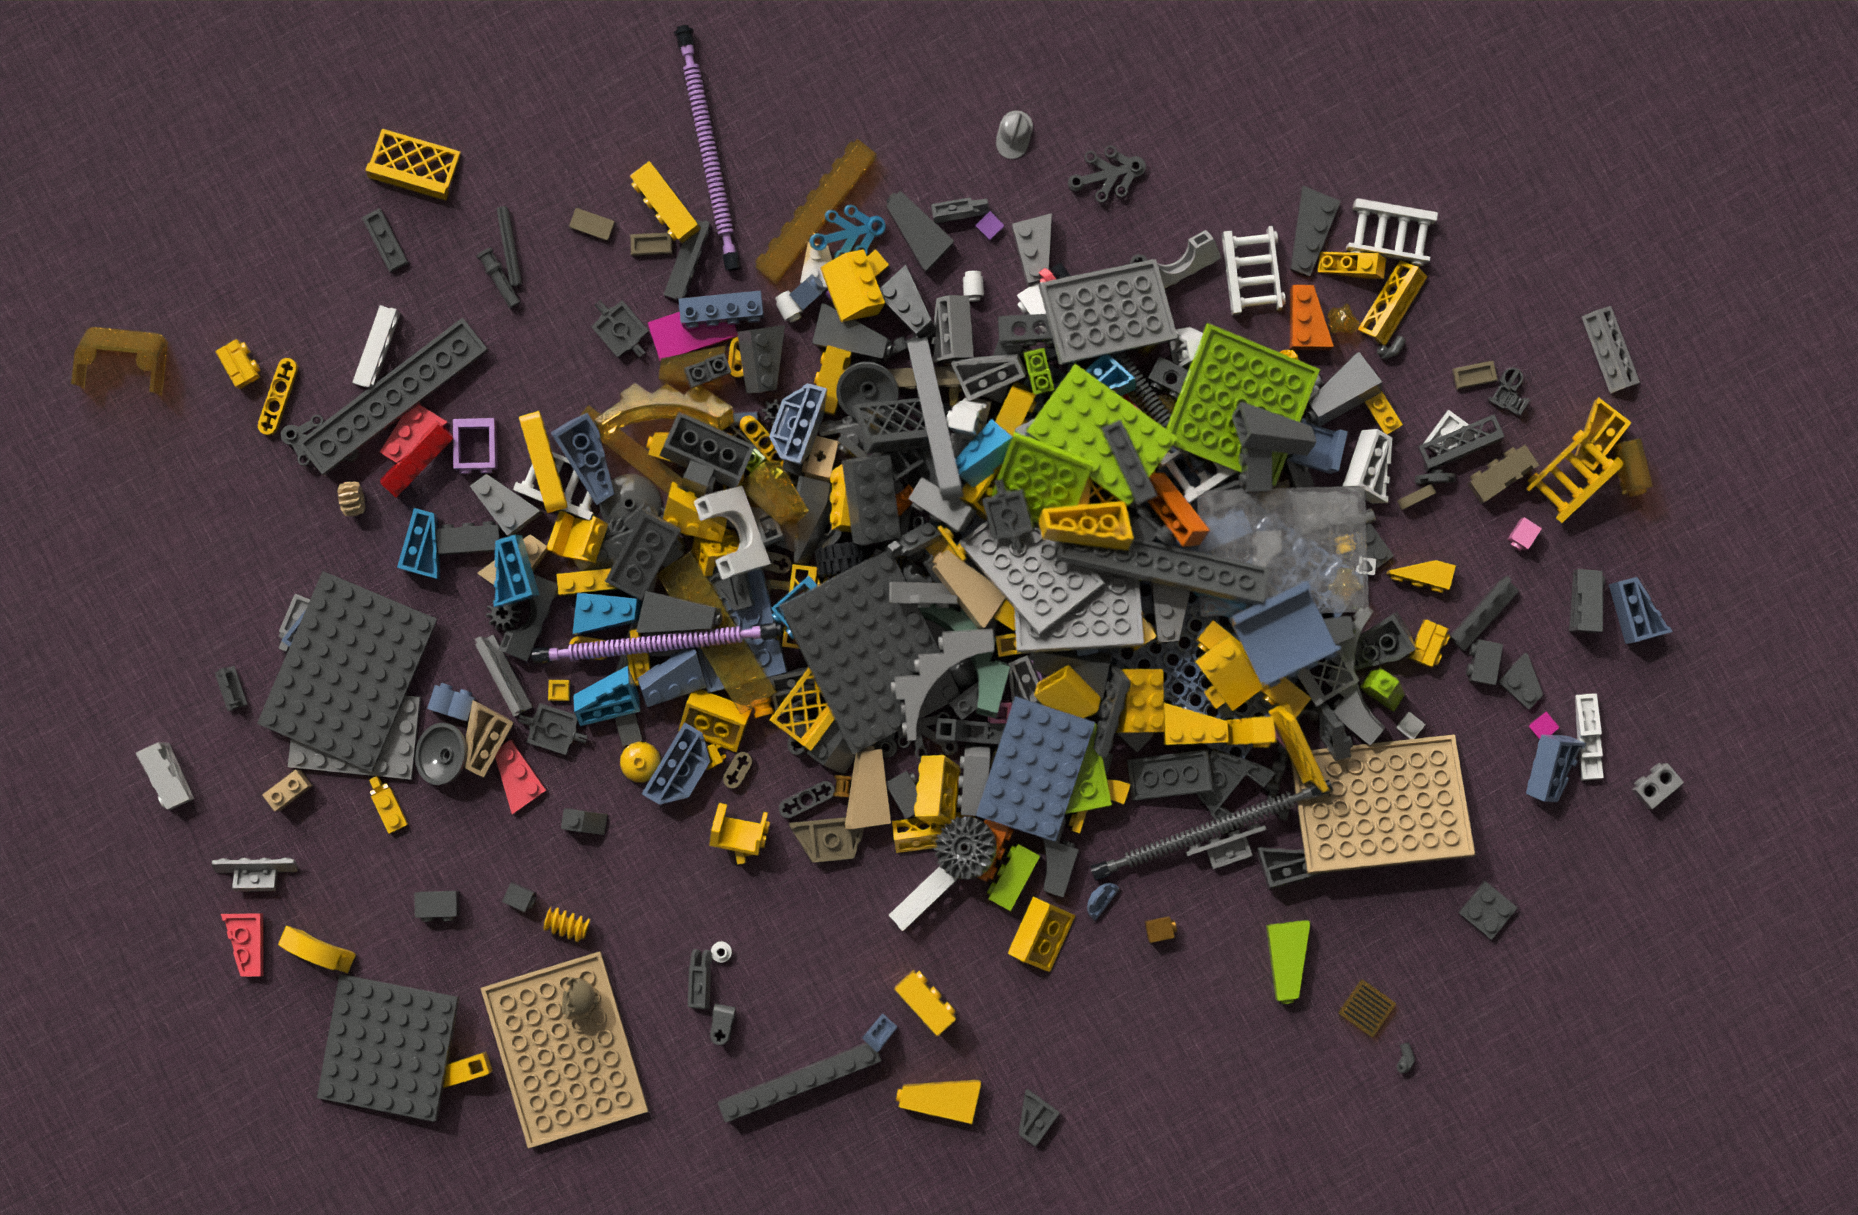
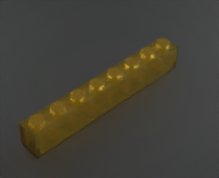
[755,139,877,285]

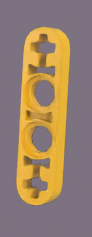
[258,358,298,436]

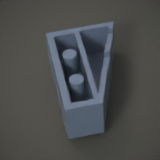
[637,647,706,707]
[1526,734,1587,802]

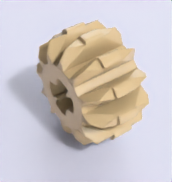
[337,481,366,516]

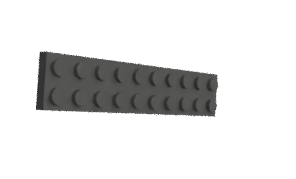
[297,318,488,476]
[1056,538,1269,605]

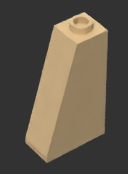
[932,550,1005,629]
[845,746,891,829]

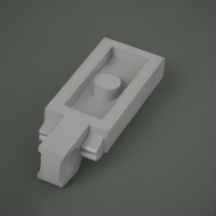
[279,594,310,652]

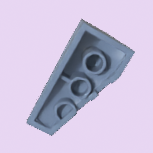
[551,413,614,505]

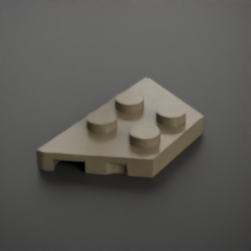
[789,817,865,863]

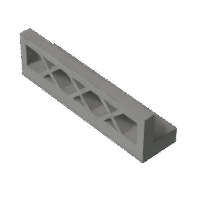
[1582,306,1640,393]

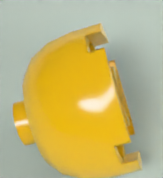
[620,742,661,783]

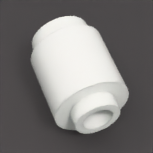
[963,271,984,302]
[775,291,803,323]

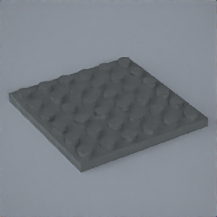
[317,974,460,1122]

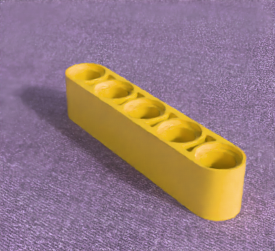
[519,411,568,513]

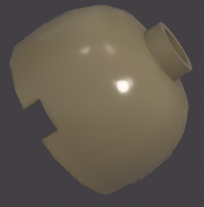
[562,977,598,1020]

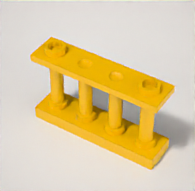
[1526,428,1624,523]

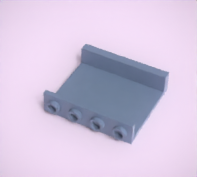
[1229,580,1341,688]

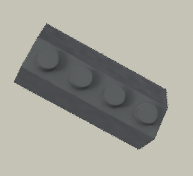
[659,412,755,488]

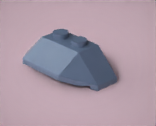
[769,383,828,465]
[642,722,710,805]

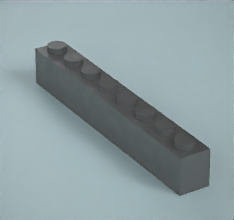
[718,1042,881,1123]

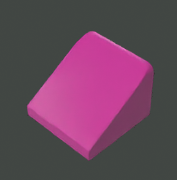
[1529,711,1560,739]

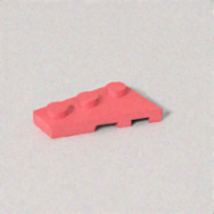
[380,404,448,463]
[495,740,547,814]
[221,913,264,976]

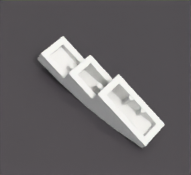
[1575,693,1604,781]

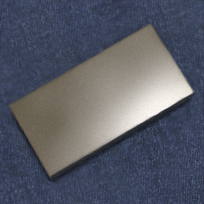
[569,208,615,241]
[630,233,673,256]
[1452,361,1498,390]

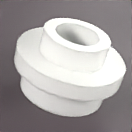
[711,942,732,963]

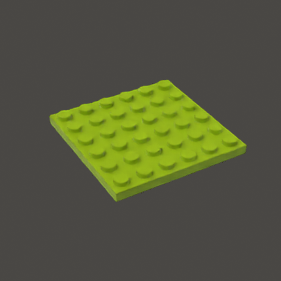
[1166,324,1320,486]

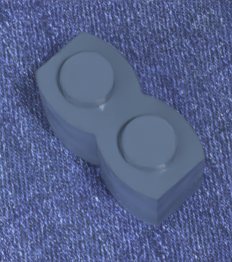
[427,683,476,722]

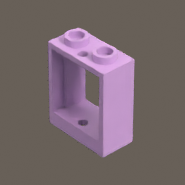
[453,418,498,474]

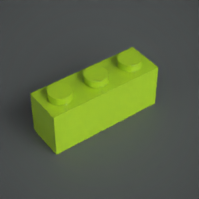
[987,844,1040,911]

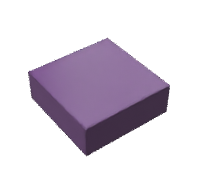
[975,211,1004,241]

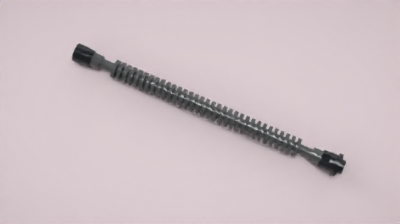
[1049,263,1207,475]
[1090,777,1333,881]

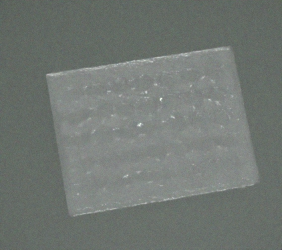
[1197,486,1369,616]

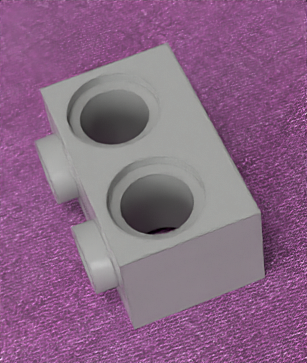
[1632,763,1684,809]

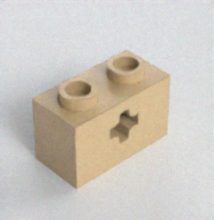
[802,436,838,483]
[263,770,313,811]

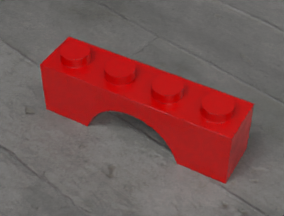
[380,421,453,497]

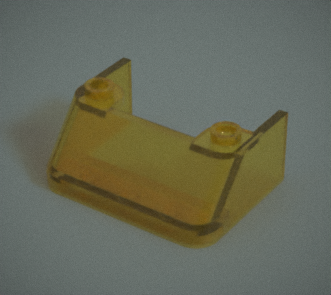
[71,327,168,396]

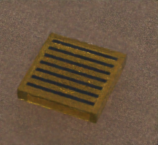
[1338,979,1396,1037]

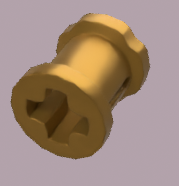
[833,775,852,797]

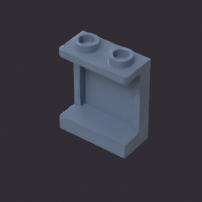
[1286,418,1347,474]

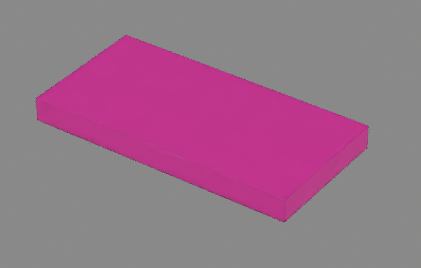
[647,312,738,362]

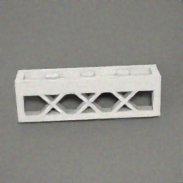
[353,305,401,388]
[889,866,958,931]

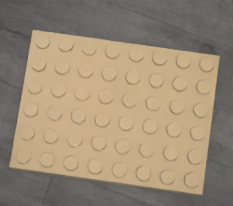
[1290,735,1475,874]
[481,951,649,1148]

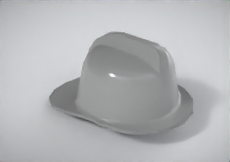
[996,111,1033,159]

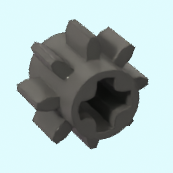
[762,399,780,425]

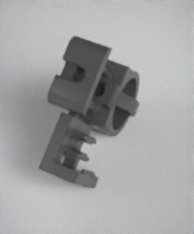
[1488,368,1530,416]

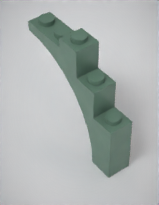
[919,604,1010,719]

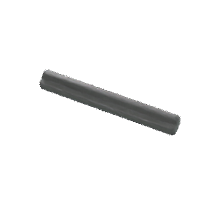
[497,206,522,287]

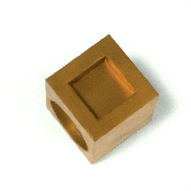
[1144,916,1177,943]

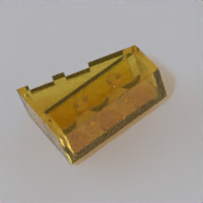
[659,346,727,390]
[738,461,809,525]

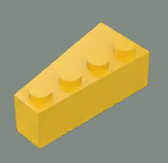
[1039,502,1133,550]

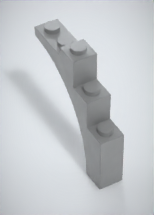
[1326,606,1385,745]
[891,628,994,741]

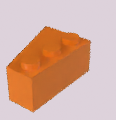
[1290,285,1334,350]

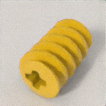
[544,907,590,942]

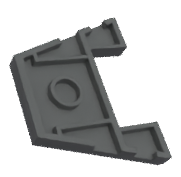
[1196,748,1276,834]

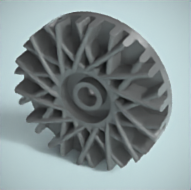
[934,816,997,880]

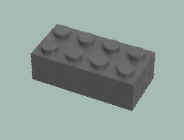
[842,454,901,545]

